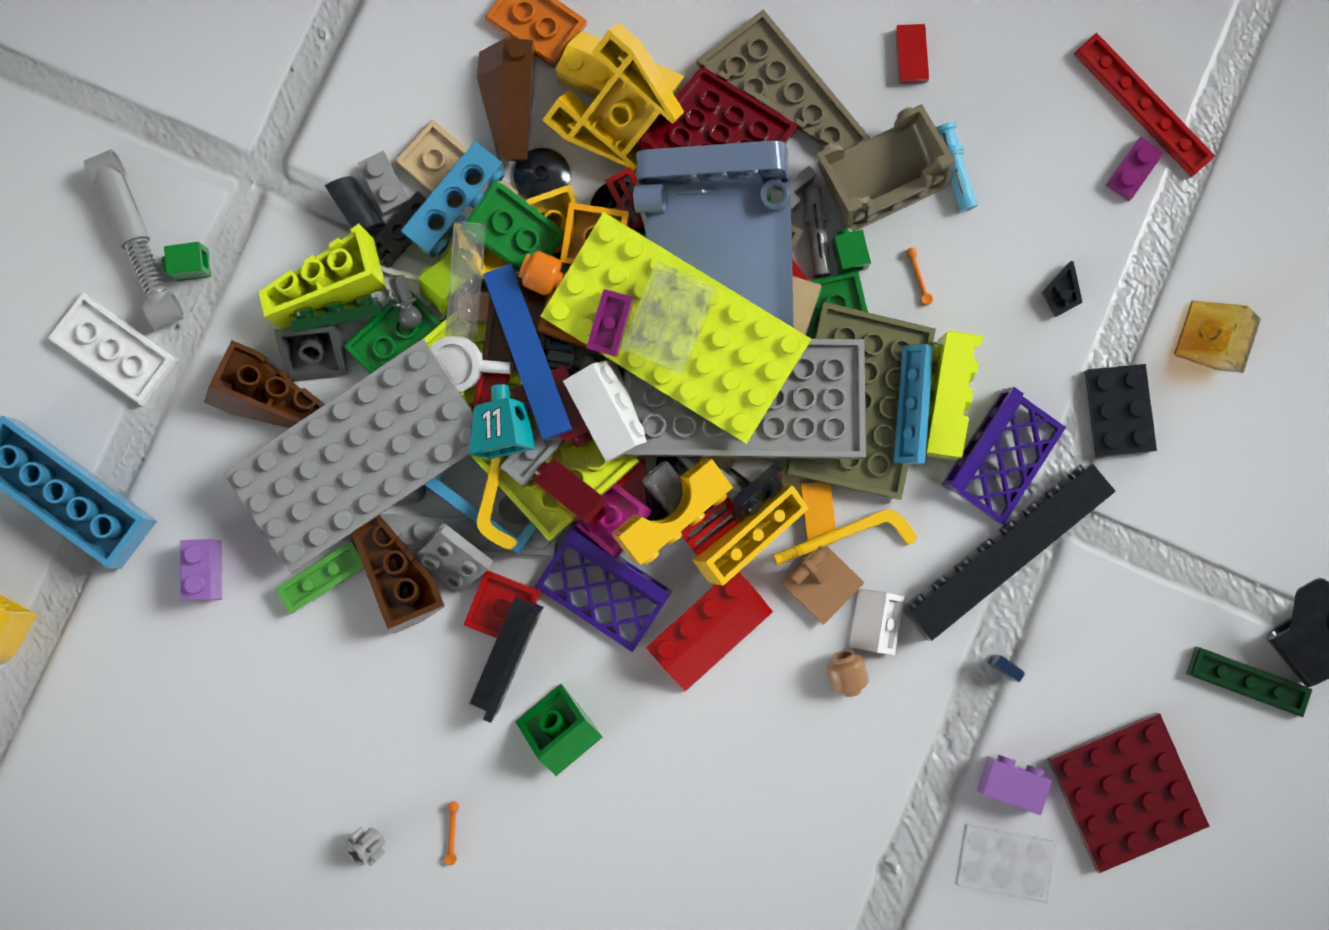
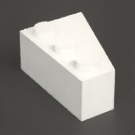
[563,360,647,462]

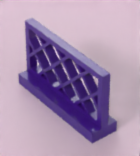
[941,387,1066,525]
[534,527,673,652]

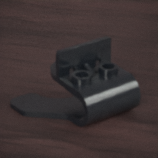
[1266,578,1329,687]

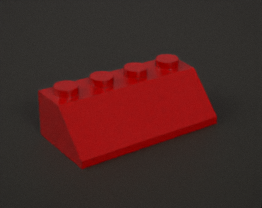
[646,572,773,692]

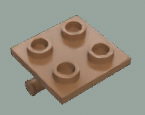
[781,546,865,625]

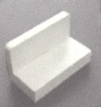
[849,589,904,655]

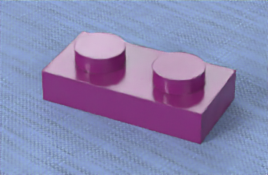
[1105,136,1164,201]
[586,289,635,357]

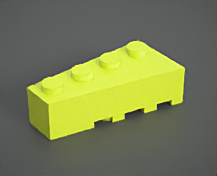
[258,224,386,329]
[925,331,983,460]

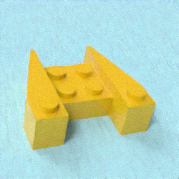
[543,23,684,170]

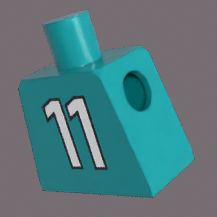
[469,385,534,460]

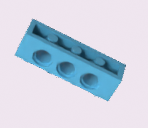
[401,141,505,259]

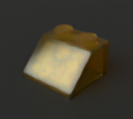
[1174,300,1261,373]

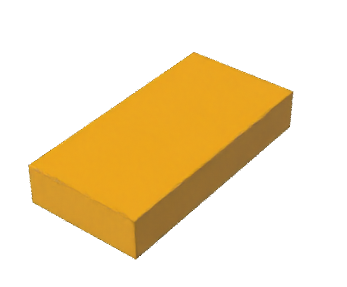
[800,482,836,541]

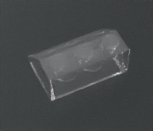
[620,261,717,375]

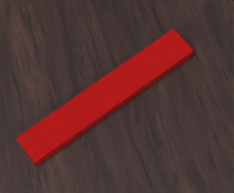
[1073,32,1215,178]

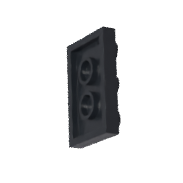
[1084,364,1157,457]

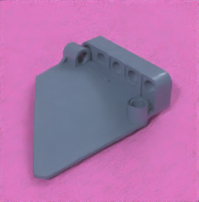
[633,141,794,328]

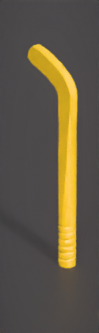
[477,457,517,550]
[772,509,917,566]

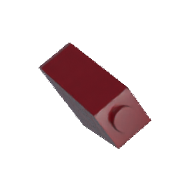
[510,365,592,448]
[533,458,609,533]

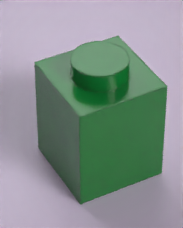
[831,228,871,274]
[161,241,211,281]

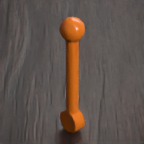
[906,248,933,306]
[444,801,459,865]

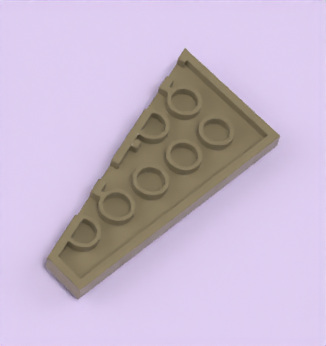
[696,9,870,150]

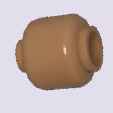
[827,650,869,697]

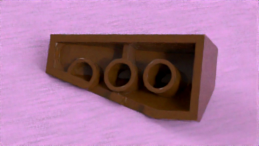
[477,38,536,162]
[204,340,325,428]

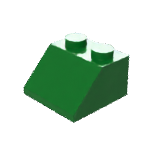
[515,684,603,776]

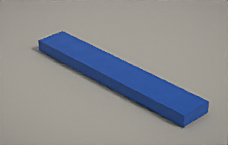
[483,264,573,442]

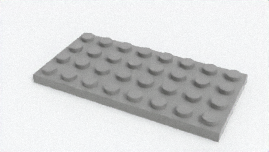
[223,339,473,574]
[624,339,866,459]

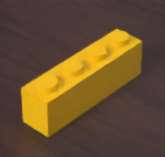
[692,485,809,586]

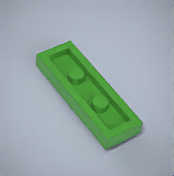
[275,541,364,614]

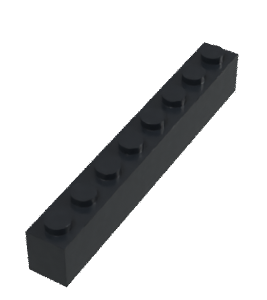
[904,464,1116,641]

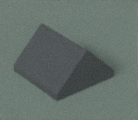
[274,324,347,381]

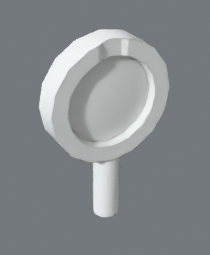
[431,336,513,392]

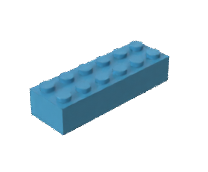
[0,415,157,569]

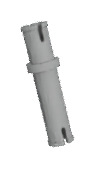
[803,188,832,277]

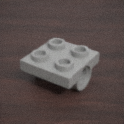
[415,523,493,593]

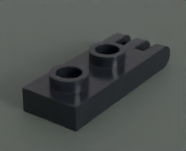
[374,191,427,268]

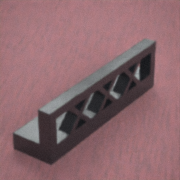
[469,595,544,723]

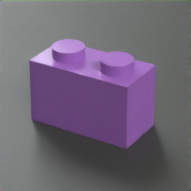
[180,539,222,600]
[977,754,1052,815]

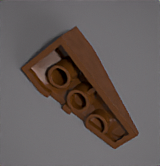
[352,515,445,633]

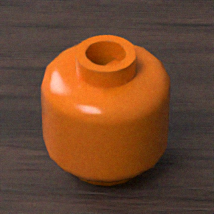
[518,251,566,296]

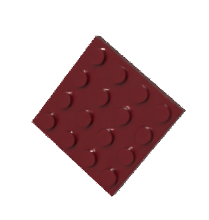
[639,66,798,150]
[1048,713,1210,873]

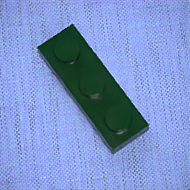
[289,295,382,332]

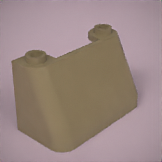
[816,104,955,231]

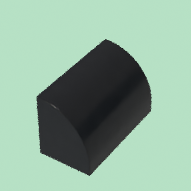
[324,176,386,236]

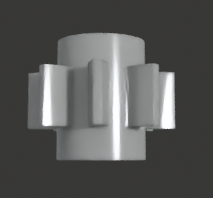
[347,827,385,866]

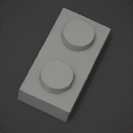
[358,151,409,216]
[500,425,563,488]

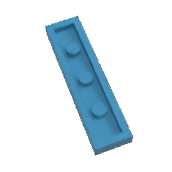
[894,344,934,464]

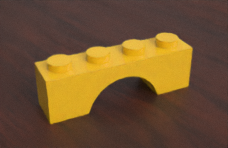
[611,458,733,565]

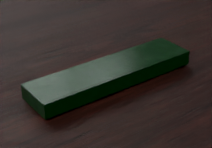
[1186,647,1312,717]

